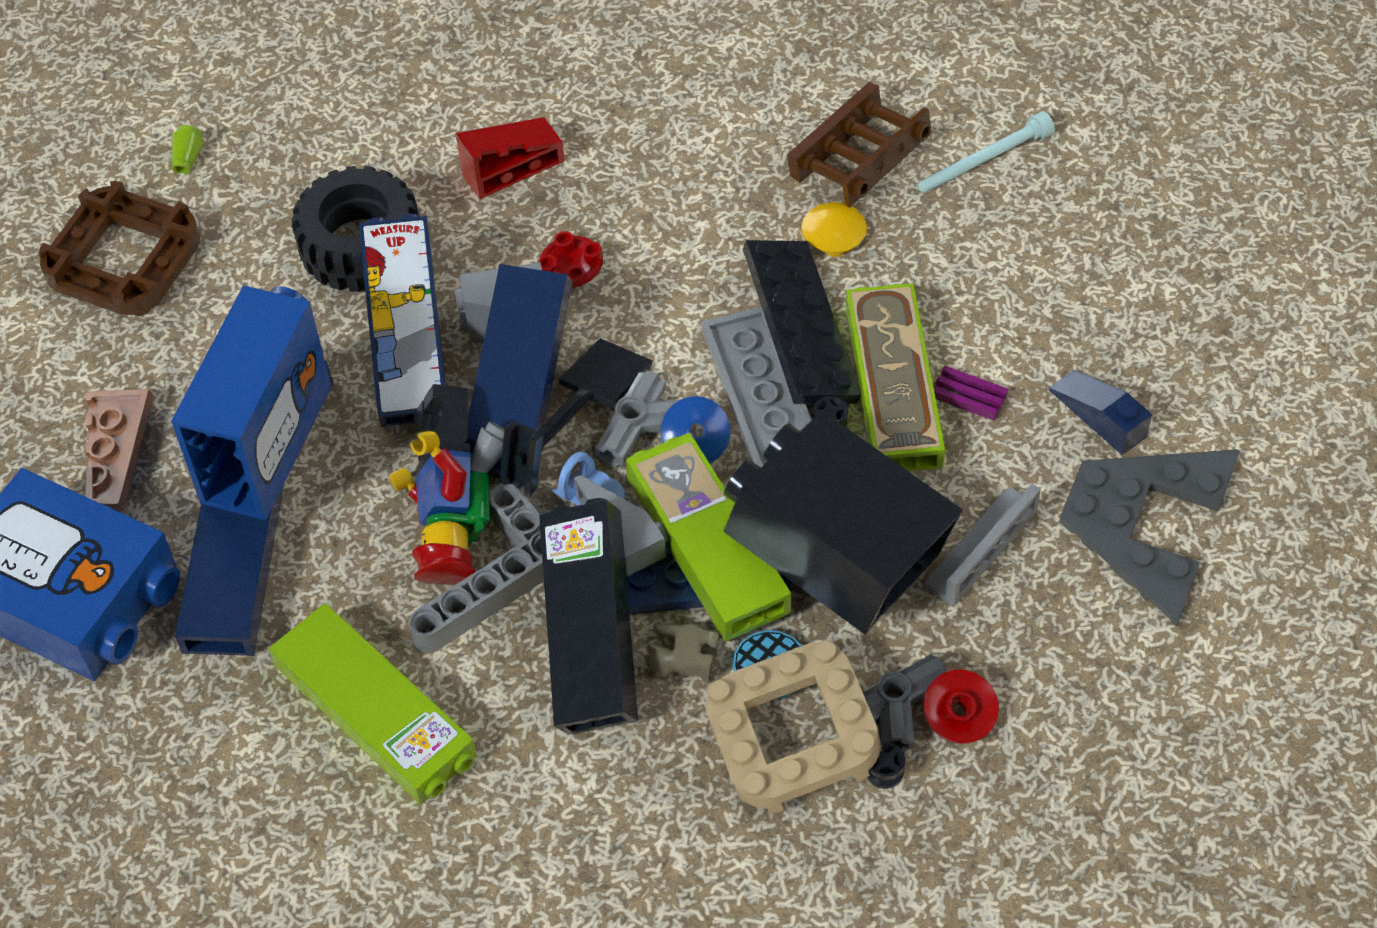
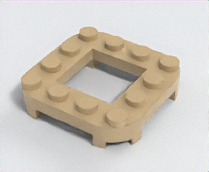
[706,640,882,813]

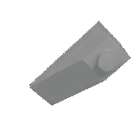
[574,475,668,576]

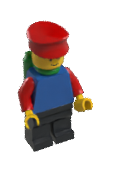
[389,384,490,585]

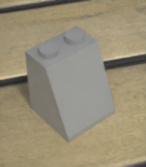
[455,262,542,344]

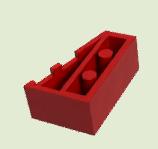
[455,117,565,200]

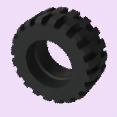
[291,166,419,292]

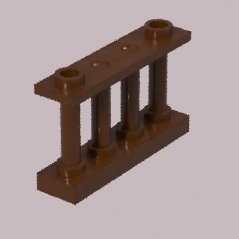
[787,81,931,208]

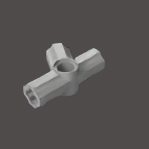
[595,370,681,468]

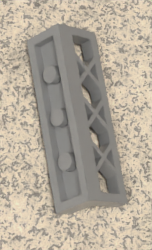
[924,484,1041,607]

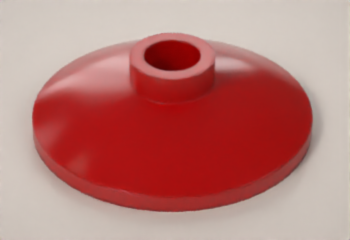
[923,669,999,744]

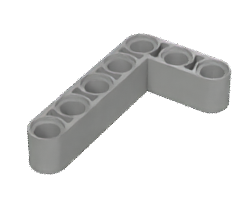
[409,483,544,653]

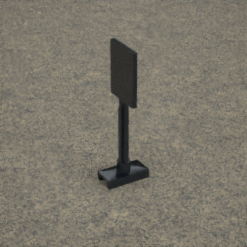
[499,338,653,496]

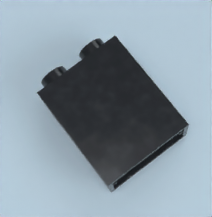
[723,411,963,635]

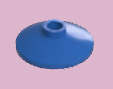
[661,396,731,463]

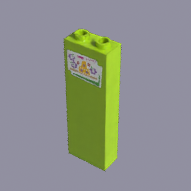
[268,603,477,805]

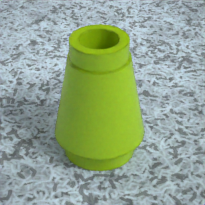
[171,125,204,174]

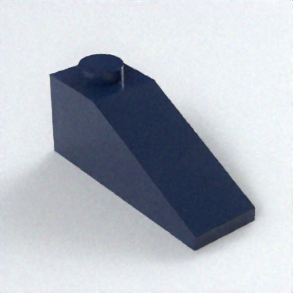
[1049,370,1152,455]

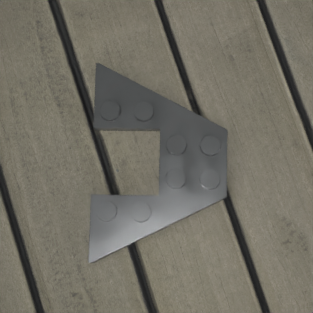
[1059,449,1240,626]

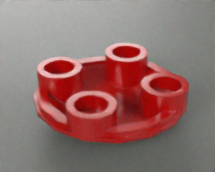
[537,231,603,288]

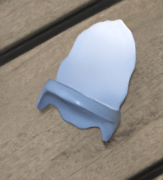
[551,452,625,506]

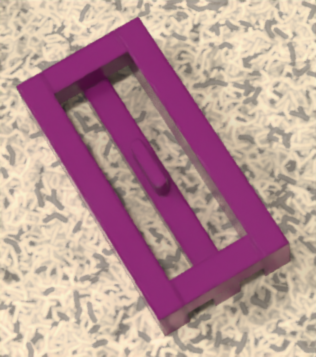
[933,365,1008,421]

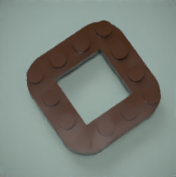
[38,181,200,316]

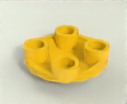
[801,202,867,257]

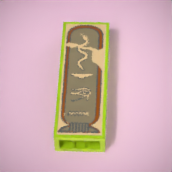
[845,283,945,471]

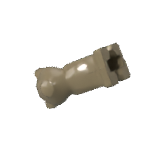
[647,622,720,683]

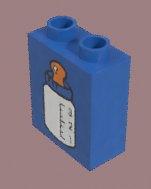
[171,285,331,521]
[0,467,180,682]

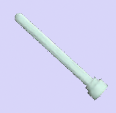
[918,111,1055,193]

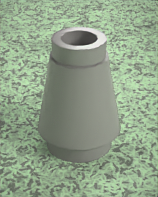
[470,421,504,474]

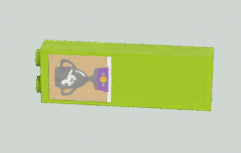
[626,432,792,642]

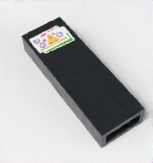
[539,498,638,735]

